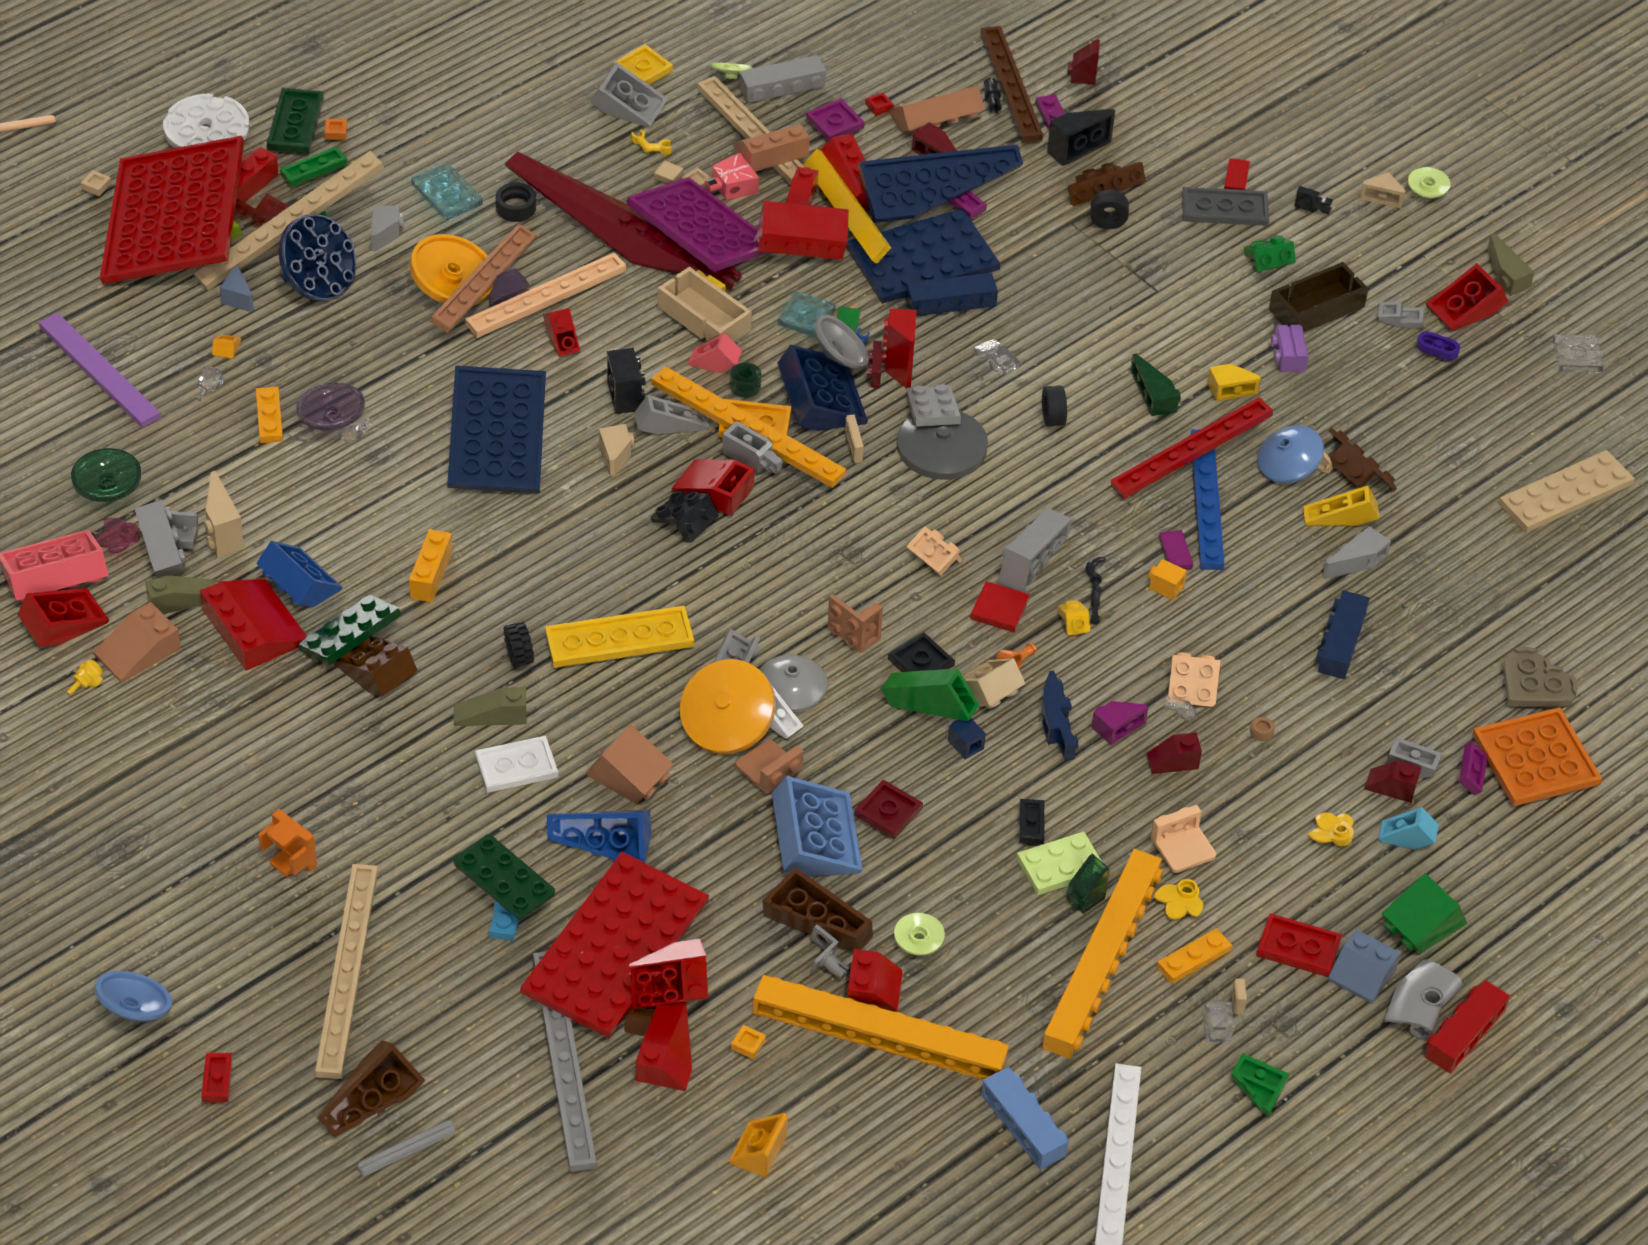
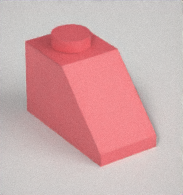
[688,333,742,373]

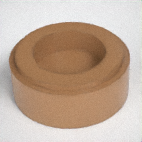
[1250,717,1275,741]

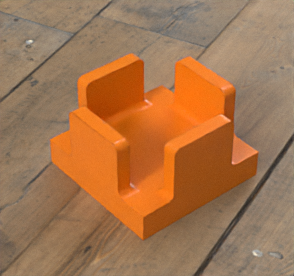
[258,809,317,876]

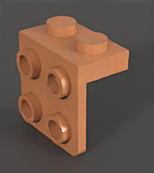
[736,740,804,795]

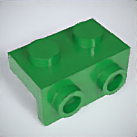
[1244,235,1296,272]

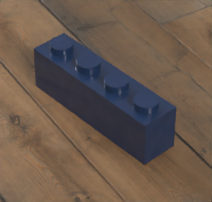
[906,273,998,316]
[1315,590,1370,680]

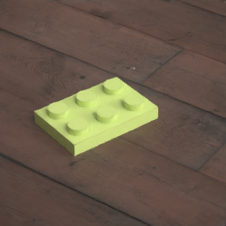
[1016,832,1105,896]

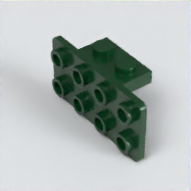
[454,834,555,920]

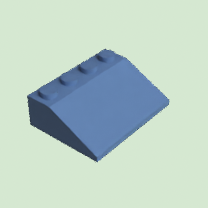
[772,776,863,876]

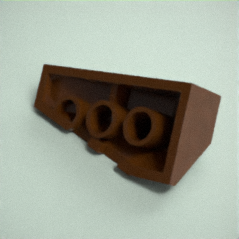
[316,1040,425,1137]

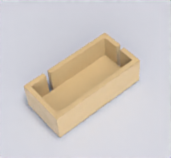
[658,267,752,342]

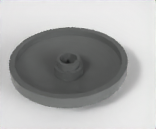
[897,411,988,480]

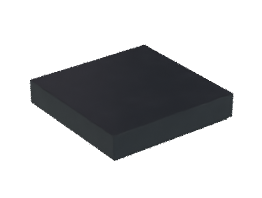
[888,632,955,672]

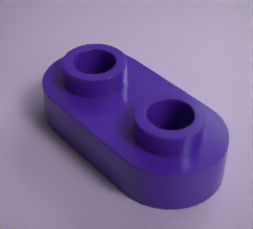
[1416,331,1460,360]

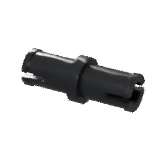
[984,78,1002,114]

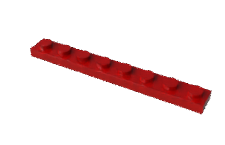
[1111,397,1273,499]

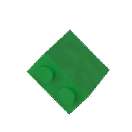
[1381,873,1467,955]

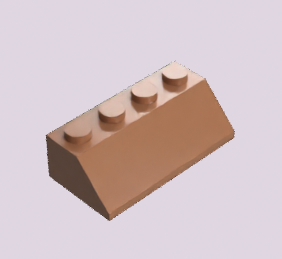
[889,86,985,134]

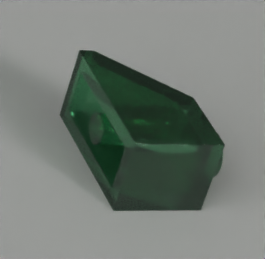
[1066,853,1110,914]

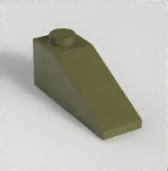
[1487,233,1534,296]
[145,575,217,614]
[454,687,527,726]

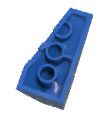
[547,810,651,863]

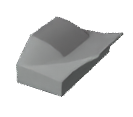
[1388,737,1442,778]

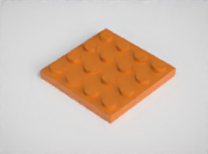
[1472,707,1602,807]

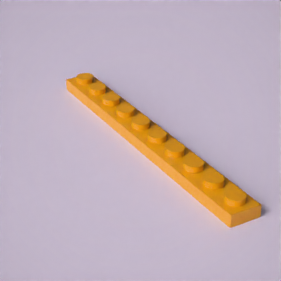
[651,366,846,488]

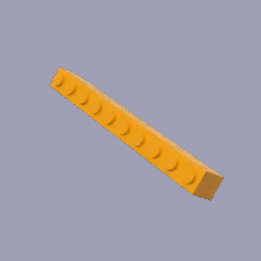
[1042,849,1164,1059]
[753,975,1009,1080]

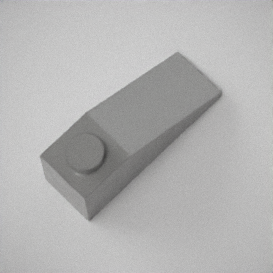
[634,395,709,435]

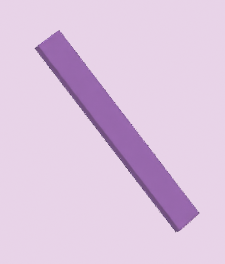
[39,312,161,428]

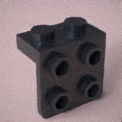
[650,491,719,543]

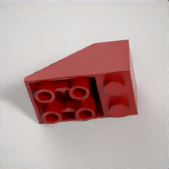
[671,459,755,516]
[629,939,708,1009]

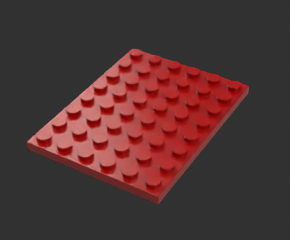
[99,135,245,284]

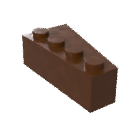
[762,867,873,952]

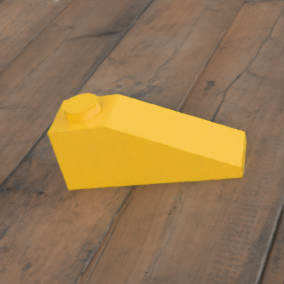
[1303,485,1380,526]

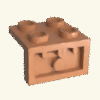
[827,595,883,653]

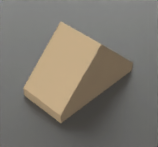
[1360,172,1405,208]

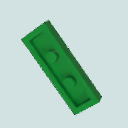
[280,146,347,187]

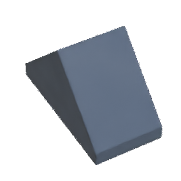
[220,266,254,312]

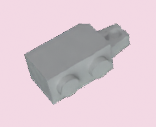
[722,421,783,474]

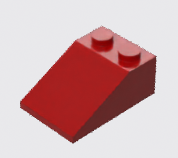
[1426,263,1509,331]
[17,588,109,647]

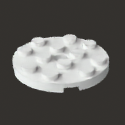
[163,94,249,148]

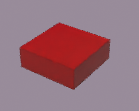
[865,92,894,116]

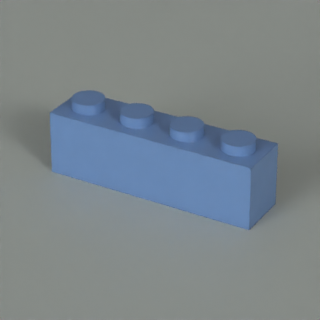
[981,1067,1069,1170]

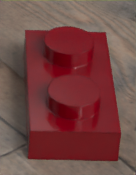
[867,340,882,388]

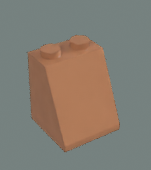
[585,724,674,804]

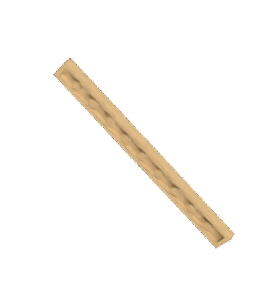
[194,151,384,291]
[315,864,378,1079]

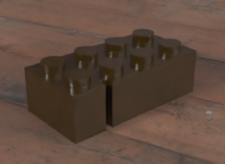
[1269,262,1369,333]

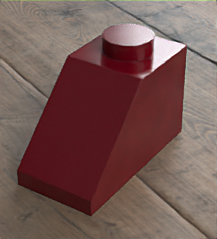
[1067,40,1100,85]
[1146,732,1202,774]
[1364,760,1422,803]

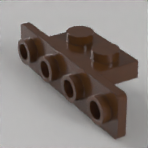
[1067,162,1146,206]
[1328,427,1397,492]

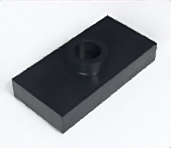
[1019,799,1045,844]

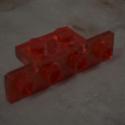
[235,193,290,225]

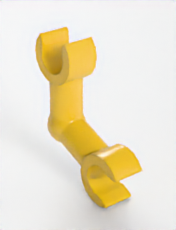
[631,129,671,155]

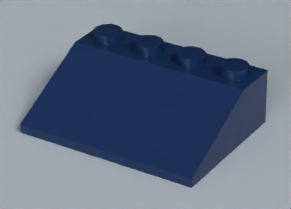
[777,344,868,430]

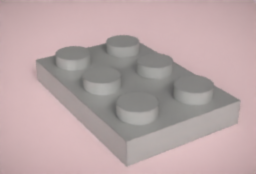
[906,384,961,427]

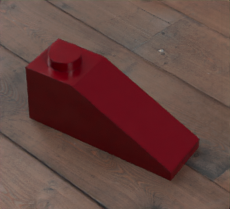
[911,122,957,155]

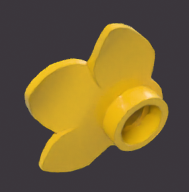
[1308,813,1354,846]
[1154,879,1203,920]

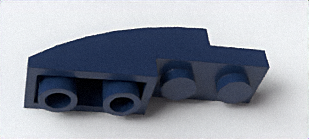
[1041,670,1079,761]

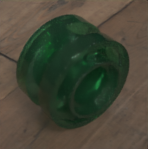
[730,362,761,397]

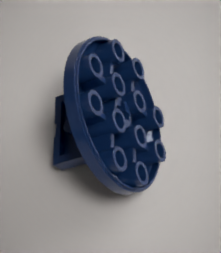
[279,214,356,302]

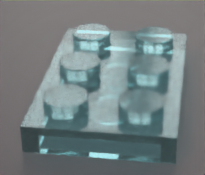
[411,162,483,221]

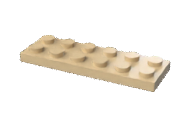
[1498,450,1635,533]

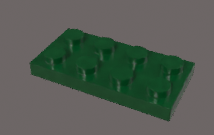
[266,87,324,154]
[298,595,401,665]

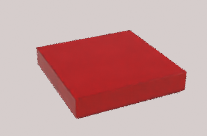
[970,581,1030,632]

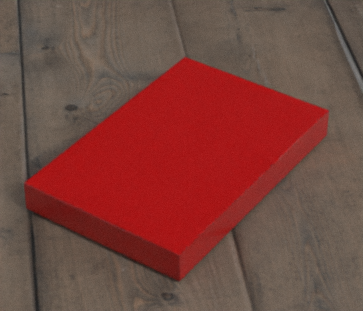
[1256,913,1342,977]

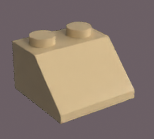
[963,658,1026,708]

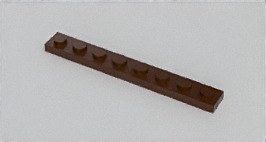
[980,26,1043,143]

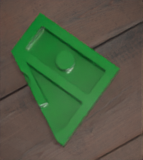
[1231,1053,1290,1117]

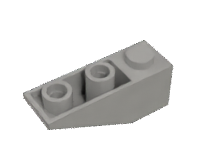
[1323,526,1391,579]

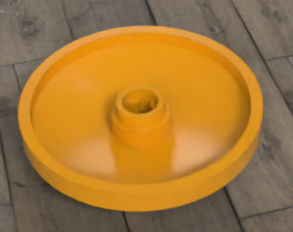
[409,234,496,306]
[680,659,776,754]

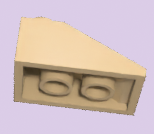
[204,471,244,558]

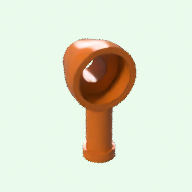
[996,643,1037,669]

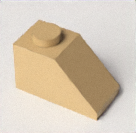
[599,424,634,476]

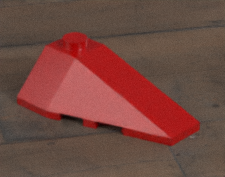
[635,1001,692,1092]

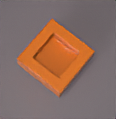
[325,119,347,140]

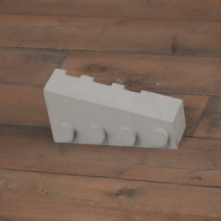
[997,508,1072,593]

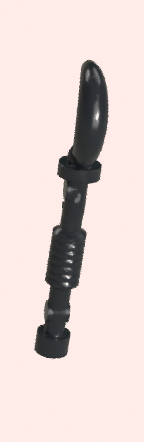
[1085,557,1106,625]

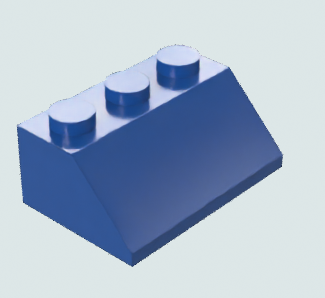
[256,541,343,607]

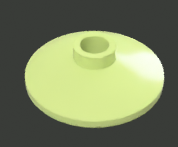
[711,63,753,79]
[1408,167,1450,198]
[894,913,945,955]

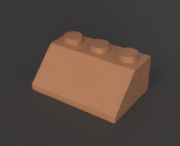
[733,124,810,172]

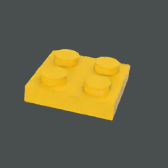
[614,44,673,85]

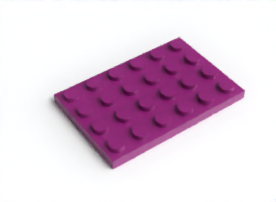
[626,177,769,272]

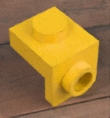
[1058,600,1090,636]

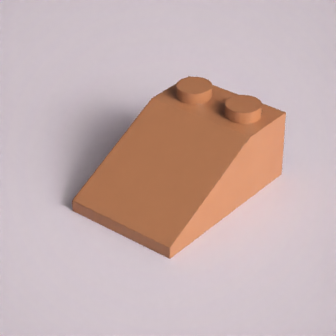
[93,602,181,683]

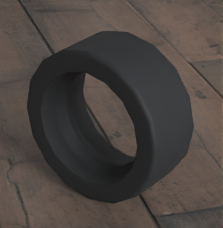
[496,182,536,222]

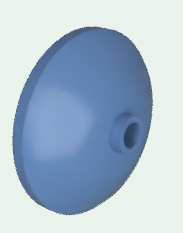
[1257,425,1324,483]
[94,971,172,1022]

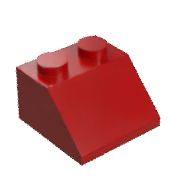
[847,949,903,1012]

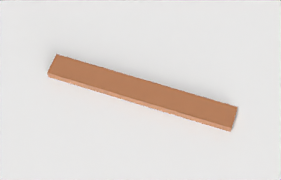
[430,224,537,333]

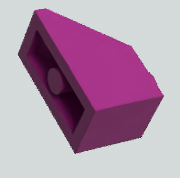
[1091,701,1149,745]

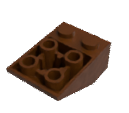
[333,636,418,696]

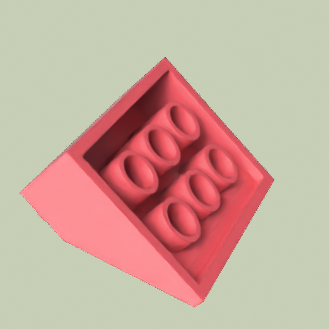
[0,529,109,602]

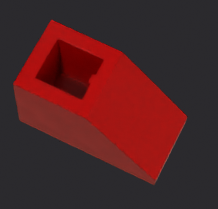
[542,308,580,357]

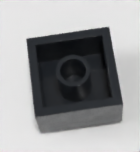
[607,347,646,414]

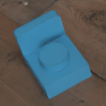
[489,901,520,941]

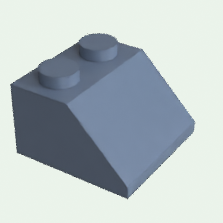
[1328,929,1401,1004]

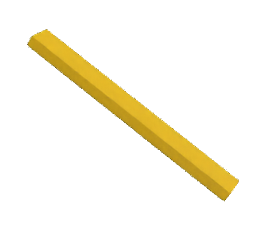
[803,149,891,263]

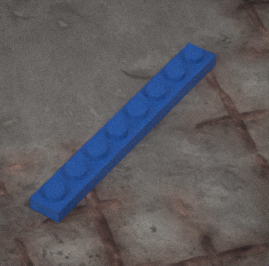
[1190,429,1224,570]

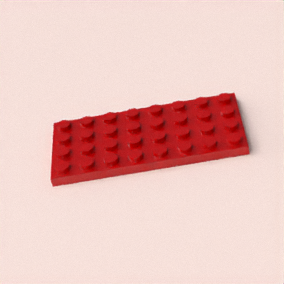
[520,852,709,1038]

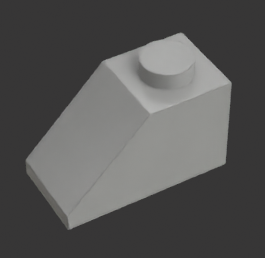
[371,205,404,251]

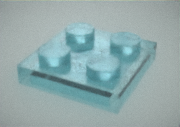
[778,291,836,338]

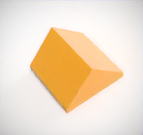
[728,1113,788,1177]

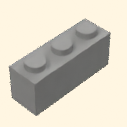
[134,500,187,578]

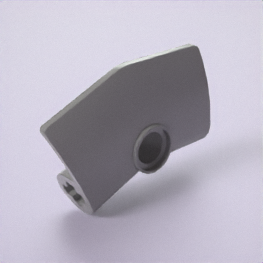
[1385,959,1463,1039]

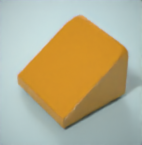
[212,334,241,359]

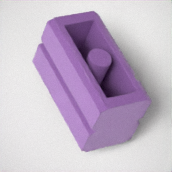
[1271,325,1309,372]

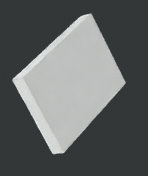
[475,736,558,793]

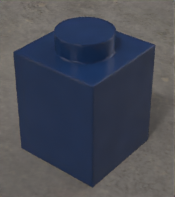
[948,718,986,759]

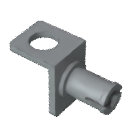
[810,924,851,981]

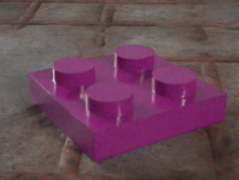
[806,98,865,141]

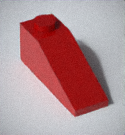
[786,167,819,205]

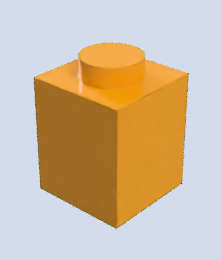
[1148,559,1187,600]

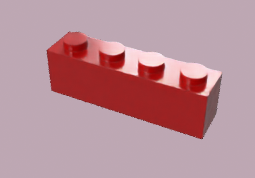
[1425,980,1510,1074]

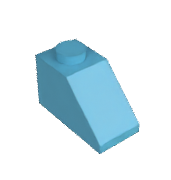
[1378,807,1439,850]

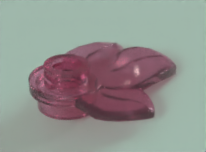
[94,518,141,553]

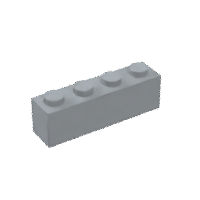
[739,55,826,103]

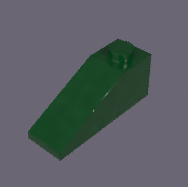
[1130,354,1181,417]

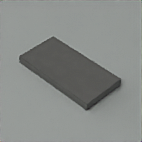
[1182,187,1269,226]

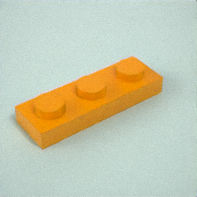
[256,387,283,443]
[1156,928,1232,984]

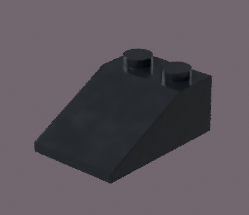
[1047,109,1115,166]

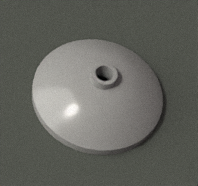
[815,315,869,369]
[759,655,828,712]

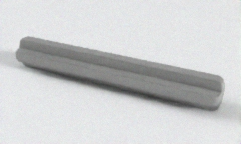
[357,1120,455,1176]

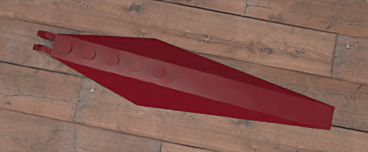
[505,151,743,290]

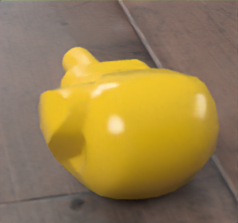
[66,659,103,696]

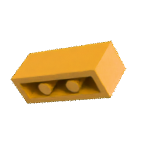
[409,529,453,603]

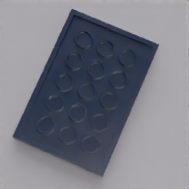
[846,209,1001,304]
[447,365,546,494]

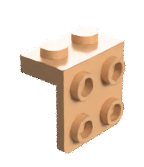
[1168,653,1220,707]
[1151,805,1216,873]

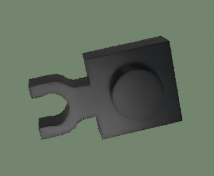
[1294,186,1333,215]

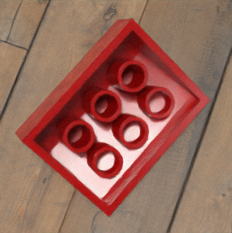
[200,579,307,671]

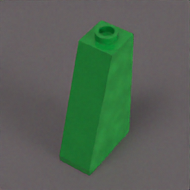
[880,668,980,721]

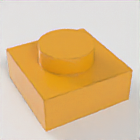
[731,1025,766,1060]

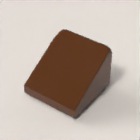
[625,1007,656,1036]

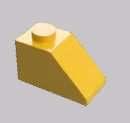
[1207,364,1261,401]

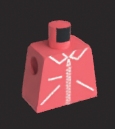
[705,153,759,200]

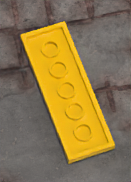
[545,606,694,668]

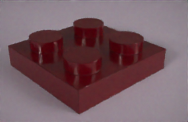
[854,779,923,839]

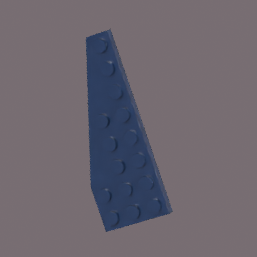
[858,144,1023,223]

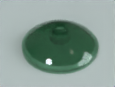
[71,448,142,502]

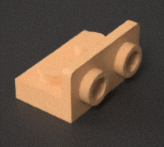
[906,526,963,576]

